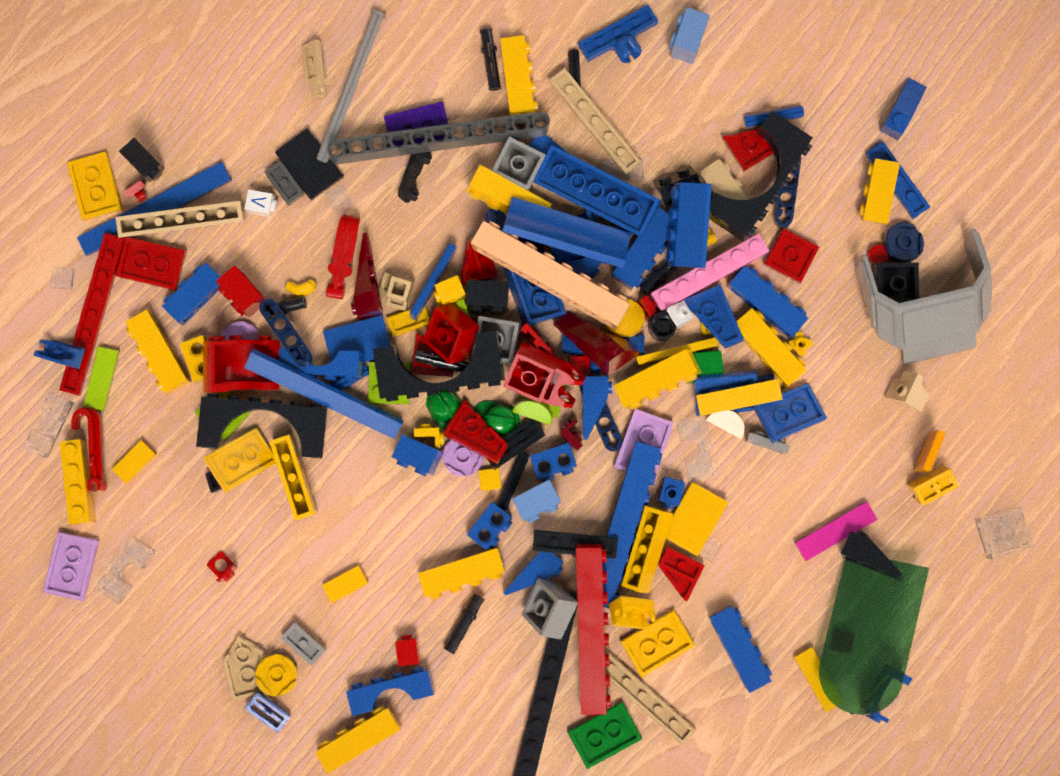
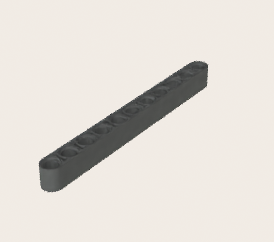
[327,112,550,164]

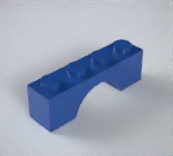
[278,348,365,382]
[346,666,435,716]

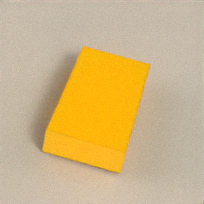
[386,306,430,338]
[112,440,157,484]
[322,565,369,604]

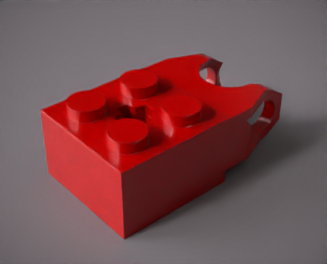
[503,342,586,408]

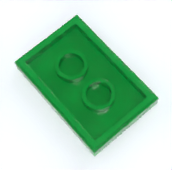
[567,701,642,769]

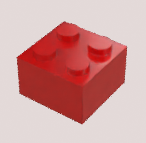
[216,265,265,318]
[423,303,480,364]

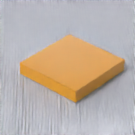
[914,430,946,473]

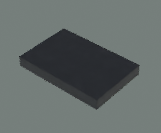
[275,128,344,201]

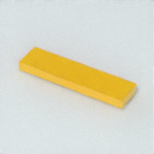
[636,338,719,367]
[696,379,783,416]

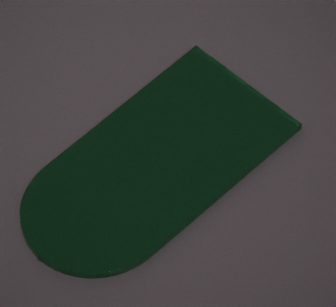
[819,559,929,715]

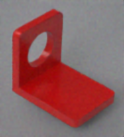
[207,551,238,583]

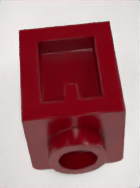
[560,419,583,452]

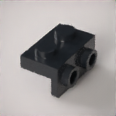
[653,165,700,206]

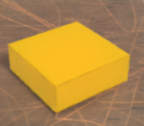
[478,468,502,491]

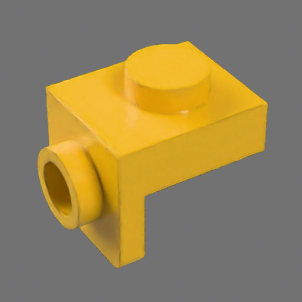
[414,424,444,450]

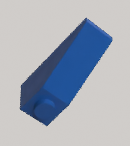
[880,78,927,140]
[583,376,612,440]
[503,551,564,595]

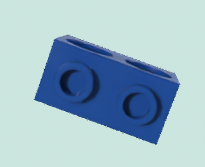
[530,443,577,483]
[466,502,512,550]

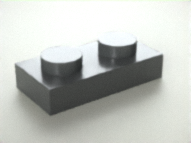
[264,160,305,206]

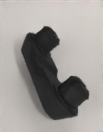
[398,152,432,203]

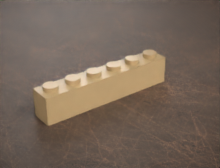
[115,200,245,238]

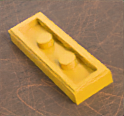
[794,647,844,712]

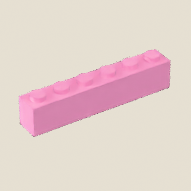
[650,234,769,312]

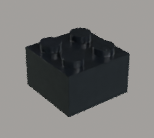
[872,262,920,303]
[466,280,509,315]

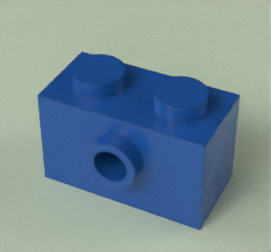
[392,435,443,477]

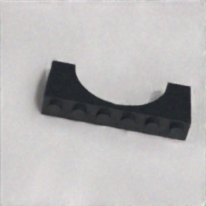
[709,111,813,242]
[373,330,505,402]
[196,393,327,459]

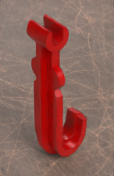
[326,214,360,300]
[71,407,107,492]

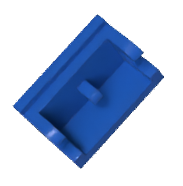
[33,339,85,369]

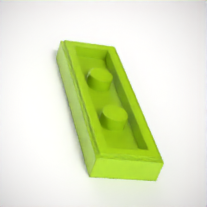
[83,346,120,411]

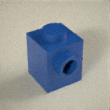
[658,477,686,510]

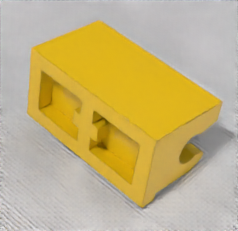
[907,465,959,506]
[609,596,655,629]

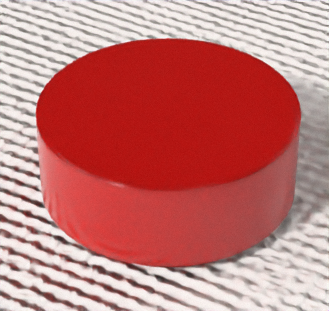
[867,245,889,265]

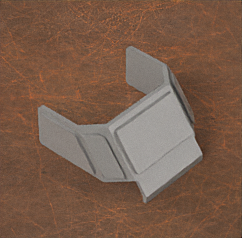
[856,228,992,365]

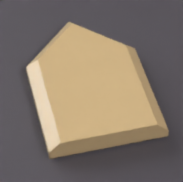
[223,635,265,702]

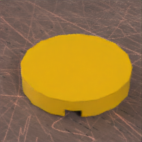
[605,299,645,338]
[255,654,297,696]

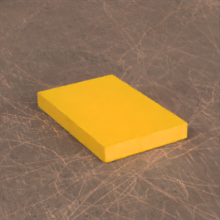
[67,151,123,221]
[203,427,276,493]
[666,482,729,557]
[620,609,695,678]

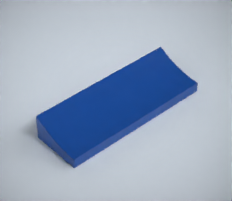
[533,145,663,237]
[502,197,631,268]
[484,209,566,327]

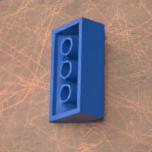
[666,183,712,268]

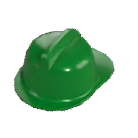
[426,389,462,431]
[473,401,520,437]

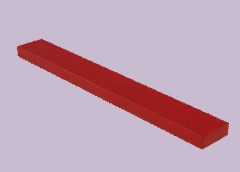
[59,233,125,396]

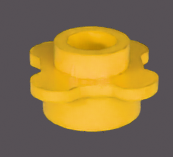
[788,332,813,356]

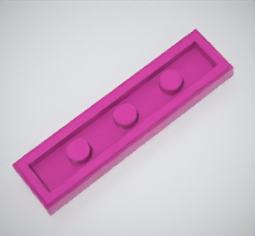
[795,502,878,561]

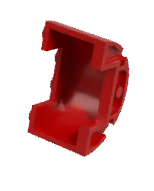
[203,335,280,393]

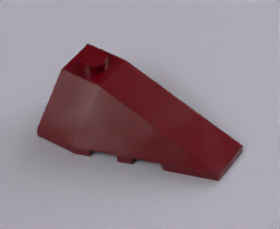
[351,233,383,320]
[553,312,639,376]

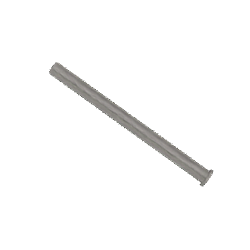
[317,10,386,163]

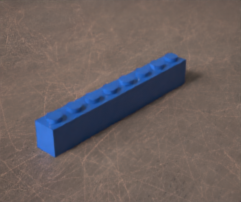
[603,441,663,608]

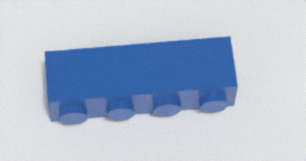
[611,207,671,291]
[727,266,808,339]
[708,605,772,693]

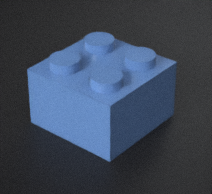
[669,7,710,64]
[512,480,561,524]

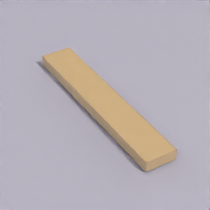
[548,67,642,175]
[605,649,696,746]

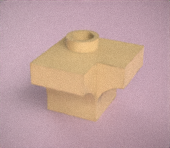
[379,272,415,311]
[885,371,930,412]

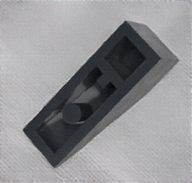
[119,137,164,182]
[841,531,904,582]

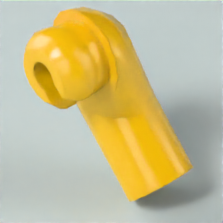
[285,279,316,297]

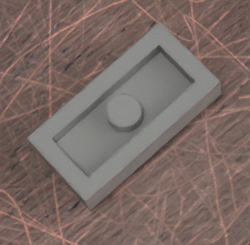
[745,430,790,455]
[281,622,326,666]

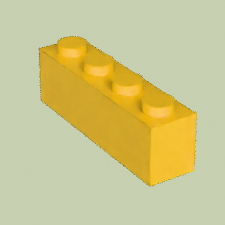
[500,35,538,116]
[465,165,552,216]
[736,308,807,388]
[126,309,191,394]
[613,349,702,410]
[269,435,318,521]
[59,439,96,525]
[621,506,673,593]
[418,548,505,600]
[315,706,402,774]

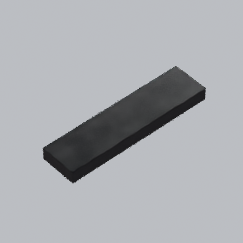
[532,529,618,559]

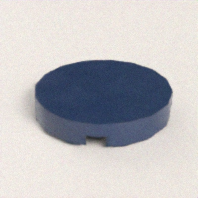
[883,222,924,263]

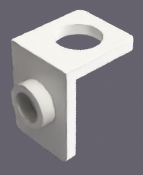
[667,300,694,328]

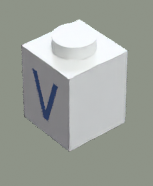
[244,189,278,217]

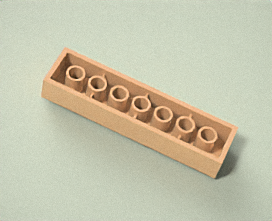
[471,221,630,330]

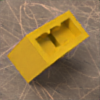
[433,275,466,306]
[180,335,207,384]

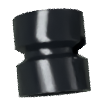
[648,312,677,342]

